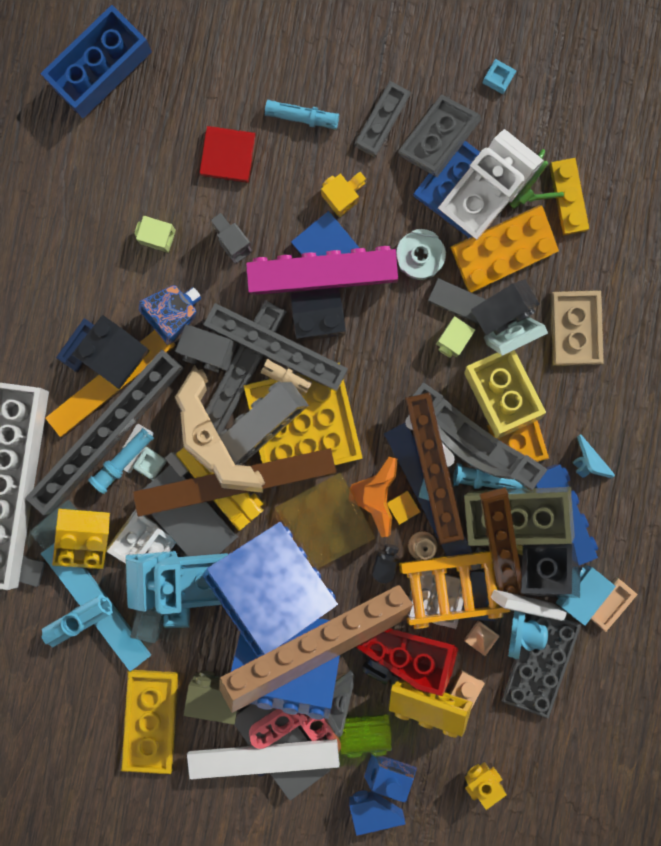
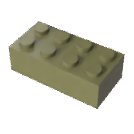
[464,487,575,546]

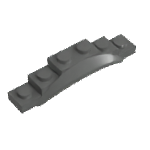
[413,382,548,492]

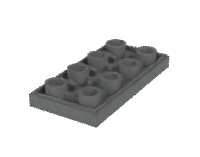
[144,465,239,557]
[500,614,581,718]
[234,704,330,801]

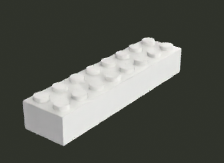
[0,383,49,590]

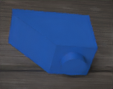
[349,790,406,836]

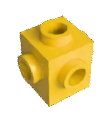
[465,762,506,810]

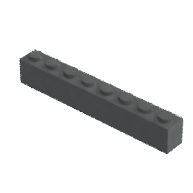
[25,350,185,515]

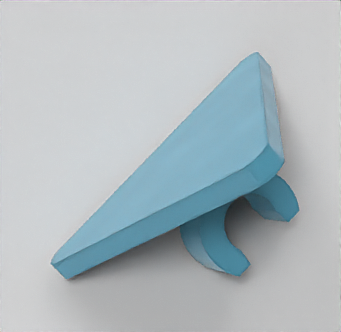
[573,434,615,478]

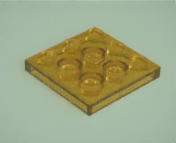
[275,472,376,569]

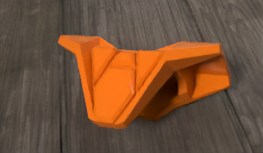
[349,457,398,537]

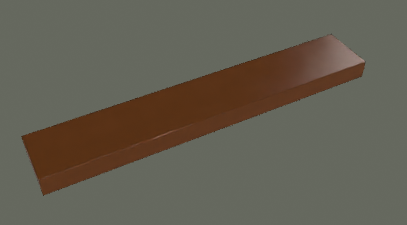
[405,392,464,544]
[479,487,525,596]

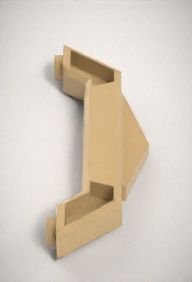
[175,365,265,493]

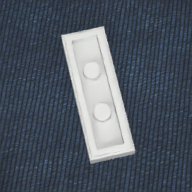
[491,590,567,621]

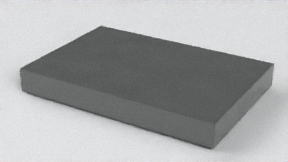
[398,94,481,177]

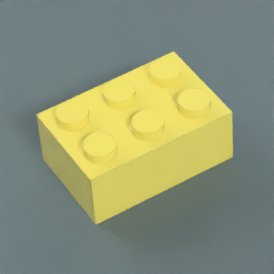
[464,350,546,439]

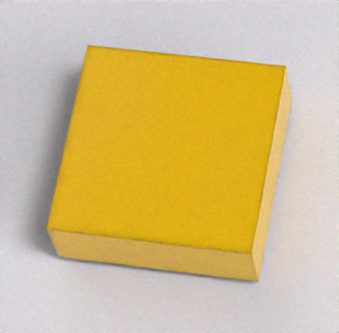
[387,491,420,525]

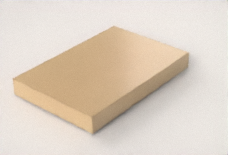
[550,291,604,366]

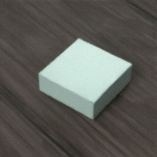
[132,447,167,481]

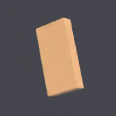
[590,577,638,632]

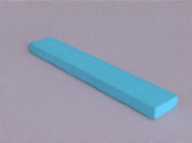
[41,543,151,671]

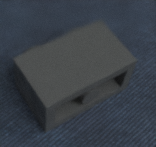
[176,324,237,373]

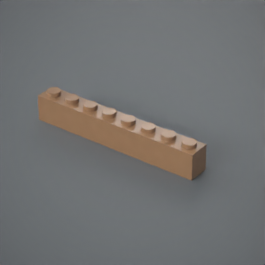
[220,585,413,713]

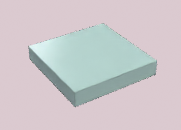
[484,317,548,356]

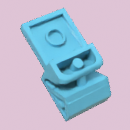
[125,551,228,614]

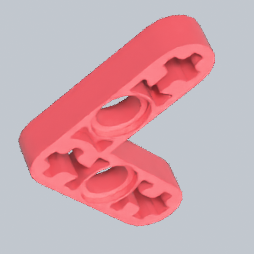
[249,709,341,753]

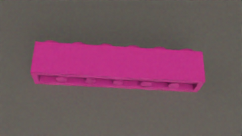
[246,246,398,295]

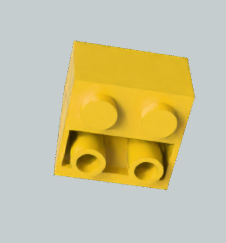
[52,509,110,569]

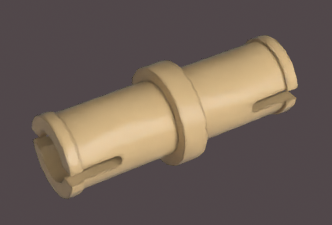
[261,359,312,396]

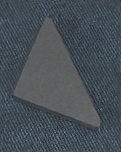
[326,670,356,737]

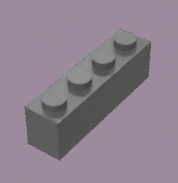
[219,381,309,465]

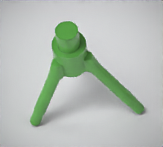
[509,149,564,209]

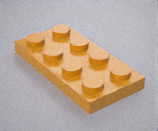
[451,205,559,292]

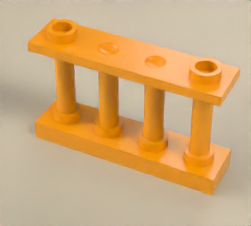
[399,551,510,629]

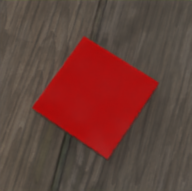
[200,126,256,183]

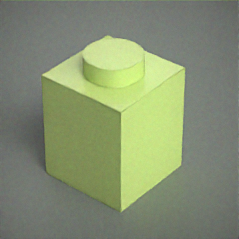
[135,216,176,253]
[436,316,475,358]

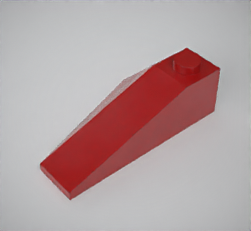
[356,628,458,697]

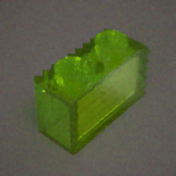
[340,715,392,758]

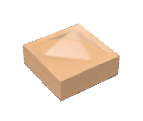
[464,620,499,656]

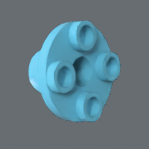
[508,611,548,659]

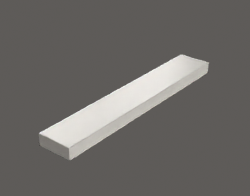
[187,739,340,779]

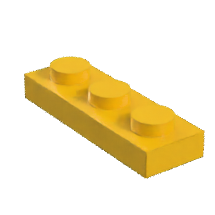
[549,158,589,236]

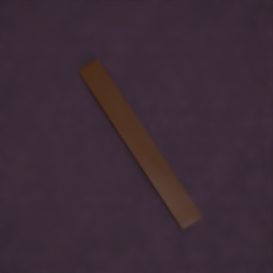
[133,448,336,517]

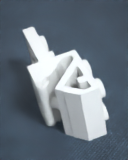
[438,129,544,240]

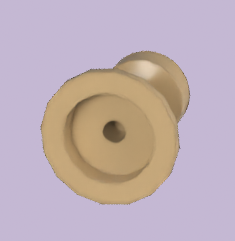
[408,531,437,560]

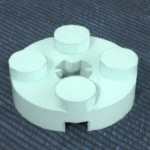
[396,229,446,280]

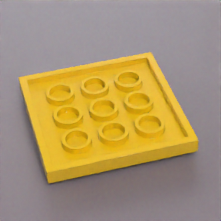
[244,363,363,465]

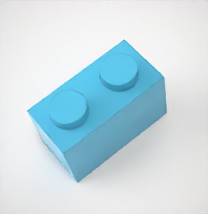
[556,565,616,625]

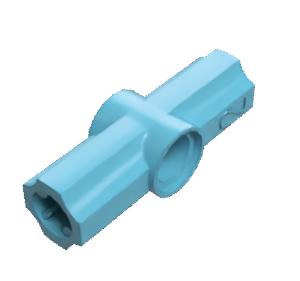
[42,594,113,647]

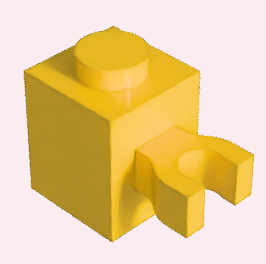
[321,172,366,218]

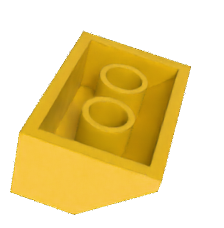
[389,678,473,738]

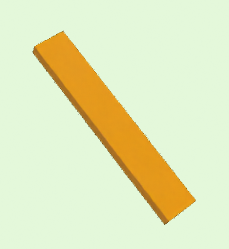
[45,330,177,437]

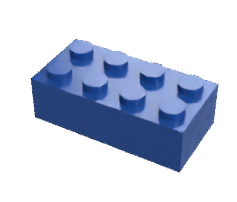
[40,5,152,119]

